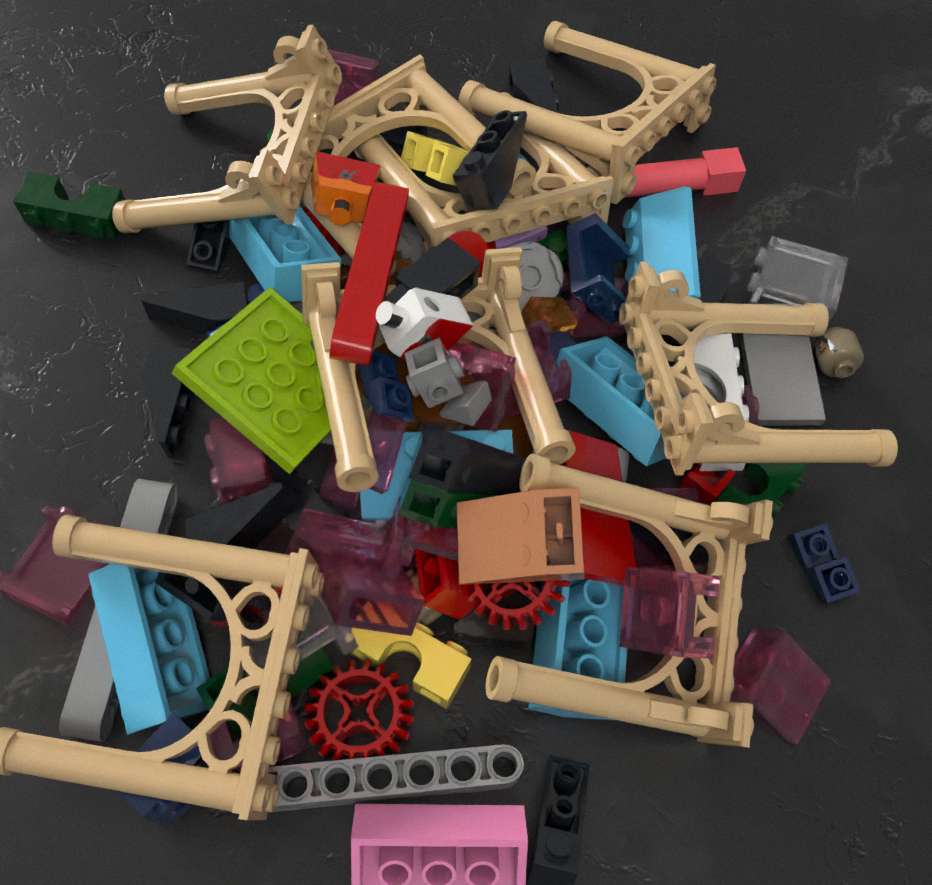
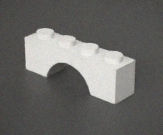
[693,333,749,471]

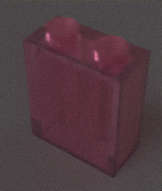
[317,544,425,636]

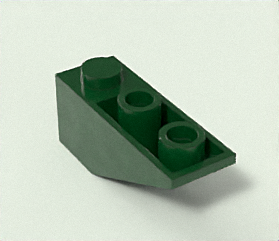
[398,474,500,528]

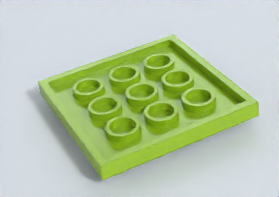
[172,287,331,474]

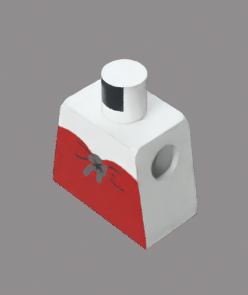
[376,288,473,361]

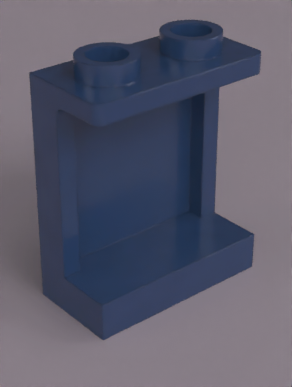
[566,213,630,324]

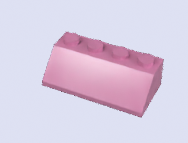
[351,804,528,885]

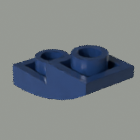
[359,350,414,423]
[788,523,861,604]

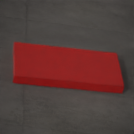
[559,429,639,587]

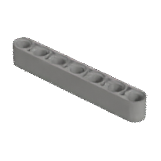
[59,479,178,742]
[267,744,524,813]

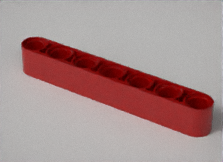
[329,182,409,366]

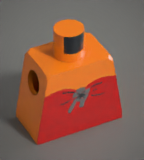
[311,152,380,225]

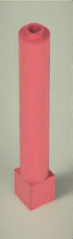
[541,147,746,198]

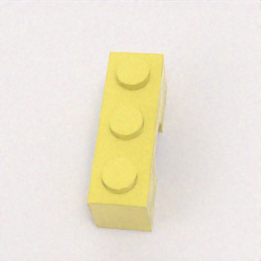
[401,131,470,186]
[344,601,472,709]

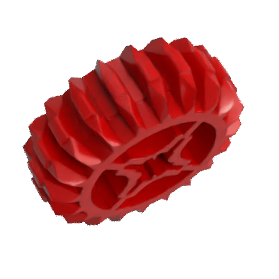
[464,580,570,630]
[304,659,414,769]

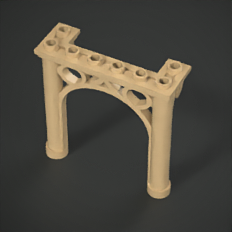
[459,21,716,204]
[112,25,342,234]
[260,54,536,276]
[353,92,614,255]
[301,247,576,492]
[619,262,898,475]
[486,453,773,748]
[0,515,325,821]

